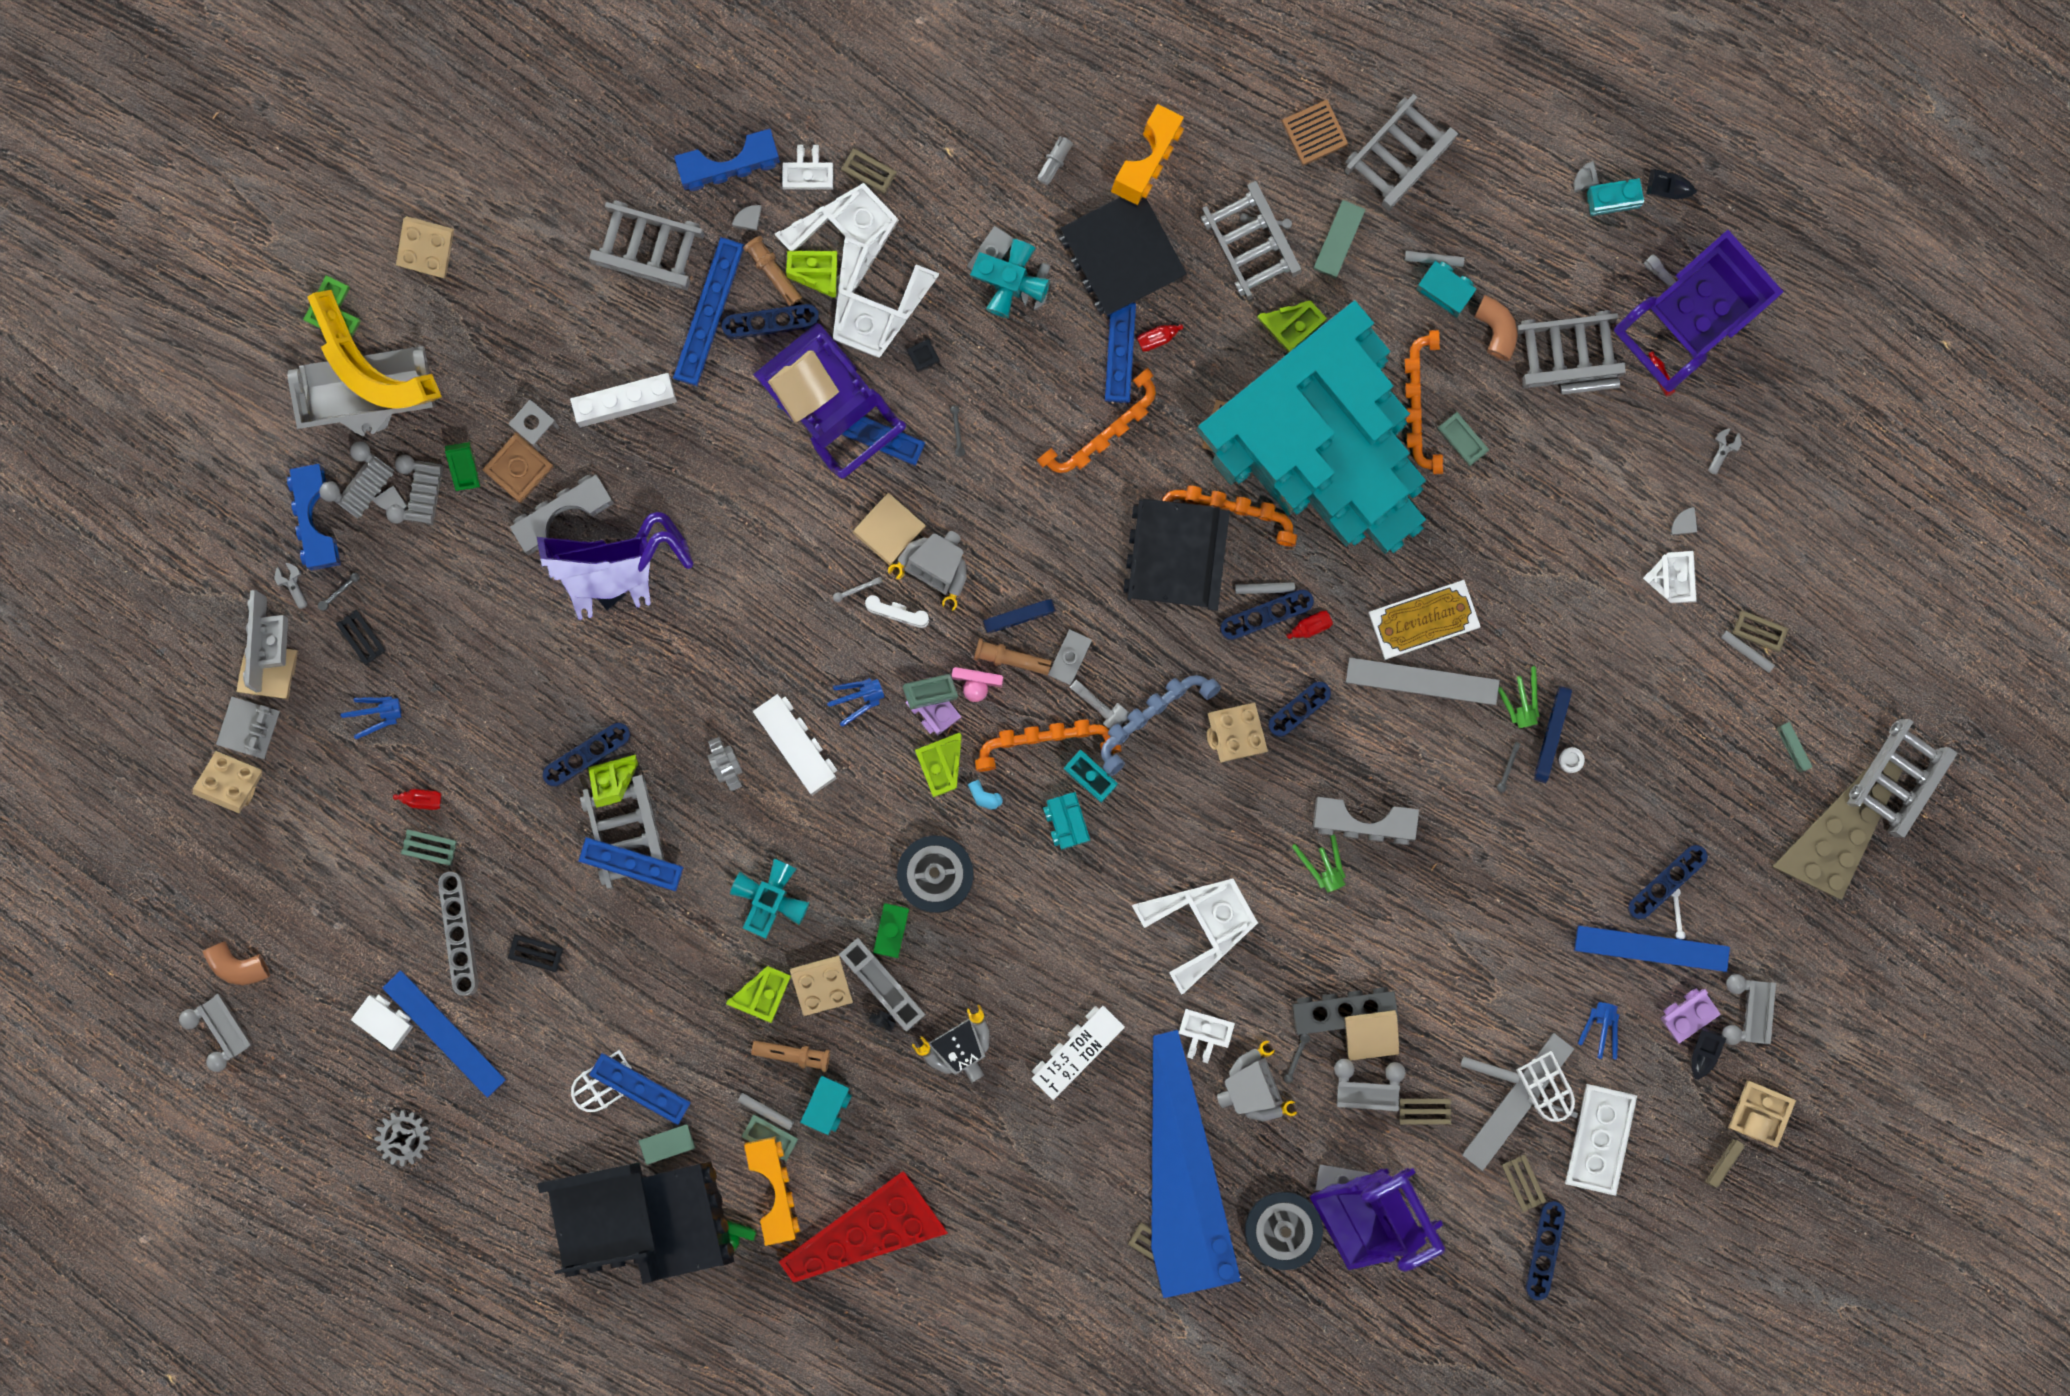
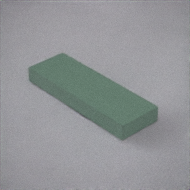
[1313,200,1366,279]

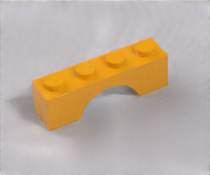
[1111,104,1185,205]
[744,1136,800,1246]

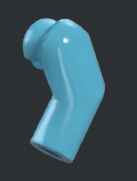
[968,780,1003,810]

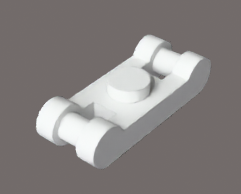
[865,595,929,628]

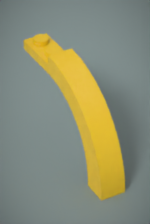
[307,290,442,409]

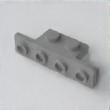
[243,590,288,692]

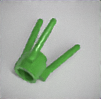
[1498,666,1540,728]
[1292,834,1346,893]

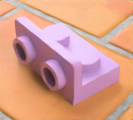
[905,677,962,736]
[1660,988,1721,1044]

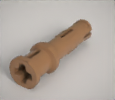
[743,235,802,306]
[973,638,1052,676]
[751,1040,830,1073]

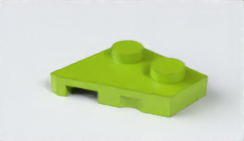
[786,251,838,298]
[1257,300,1327,353]
[915,733,962,798]
[588,755,638,808]
[726,966,791,1023]

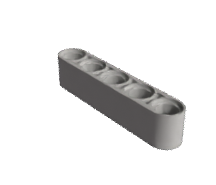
[438,872,479,996]

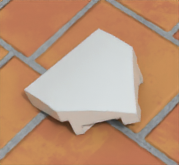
[1643,551,1697,603]

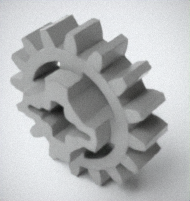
[707,737,743,791]
[374,1110,432,1166]

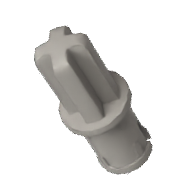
[1037,136,1073,185]

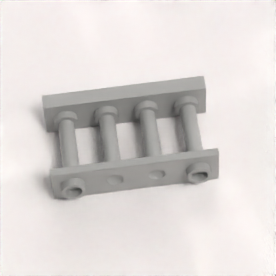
[1345,94,1458,211]
[1201,181,1302,300]
[589,201,704,291]
[1517,310,1626,389]
[1846,719,1958,838]
[580,775,665,890]

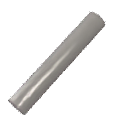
[1405,251,1464,267]
[1560,378,1620,395]
[1235,582,1295,594]
[1721,630,1775,673]
[1461,1057,1520,1084]
[737,1093,794,1131]

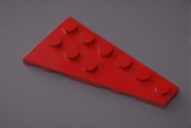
[779,1171,948,1283]

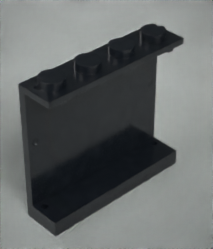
[1058,197,1187,320]
[1123,498,1230,611]
[638,1161,735,1284]
[537,1162,658,1278]

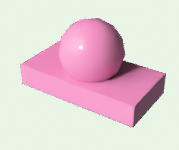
[952,667,1003,702]

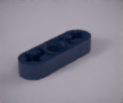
[983,599,1056,634]
[1268,682,1331,737]

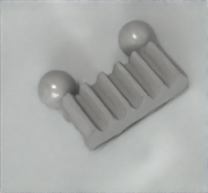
[319,441,394,519]
[386,454,443,525]
[1722,974,1776,1045]
[179,994,253,1072]
[1334,1059,1406,1111]

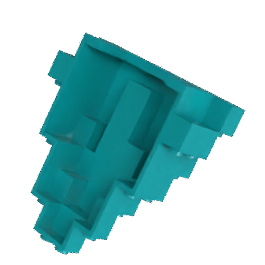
[1196,300,1426,555]

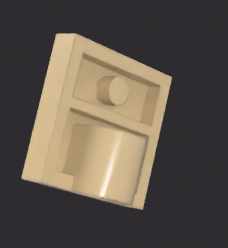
[396,216,454,278]
[1207,703,1268,763]
[193,751,262,813]
[790,956,853,1016]
[1728,1081,1796,1148]

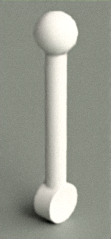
[1671,888,1685,940]

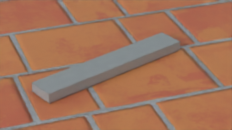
[1345,657,1500,706]
[1462,1033,1574,1171]

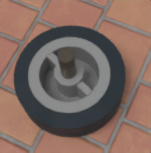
[897,836,974,913]
[1245,1192,1323,1270]

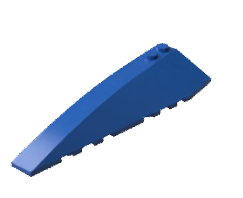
[1151,1030,1241,1298]

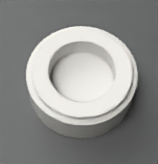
[1558,747,1585,773]

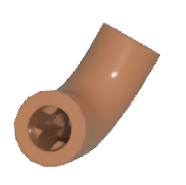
[1474,295,1518,361]
[202,941,270,986]

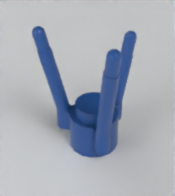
[827,678,885,726]
[340,696,402,739]
[1578,1002,1620,1060]

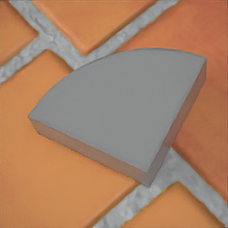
[1573,161,1600,192]
[732,205,762,231]
[374,486,408,510]
[1671,507,1697,535]

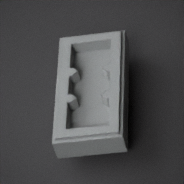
[966,226,1014,271]
[1048,629,1092,686]
[1315,1164,1370,1191]

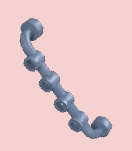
[1101,675,1221,776]

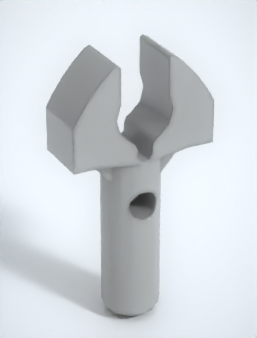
[1021,263,1050,310]
[1708,428,1742,474]
[274,563,307,609]

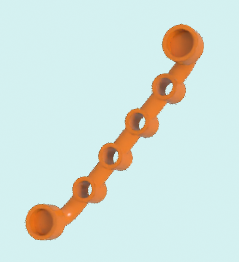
[1405,330,1443,474]
[1036,368,1156,473]
[1162,486,1298,547]
[975,719,1121,772]

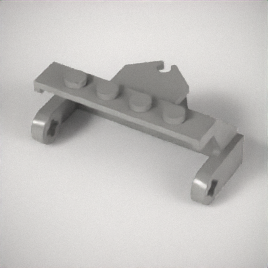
[287,346,436,436]

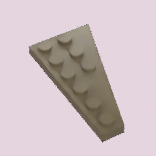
[1771,760,1902,900]

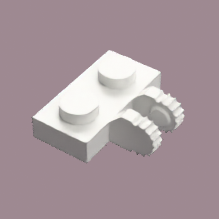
[783,145,833,189]
[1178,1009,1235,1063]

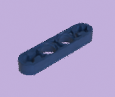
[722,304,819,339]
[1220,590,1314,641]
[1533,686,1572,784]
[543,723,631,787]
[1628,845,1708,920]
[1526,1201,1565,1301]

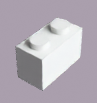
[351,994,414,1050]

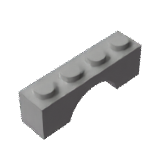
[510,475,614,556]
[1313,797,1419,845]
[839,938,926,1032]

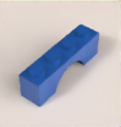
[674,129,780,191]
[287,464,341,571]

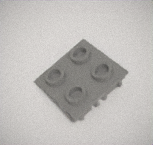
[216,697,280,760]

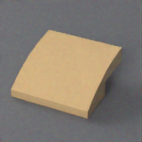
[768,351,839,422]
[853,493,926,566]
[236,646,298,699]
[1345,1010,1399,1061]

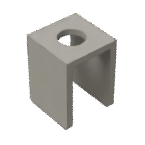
[508,400,560,452]

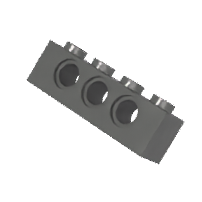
[1292,987,1399,1035]

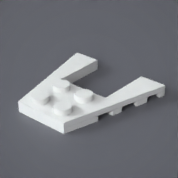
[774,183,899,300]
[833,237,939,358]
[1132,879,1258,995]

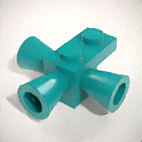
[970,239,1050,319]
[730,859,810,939]

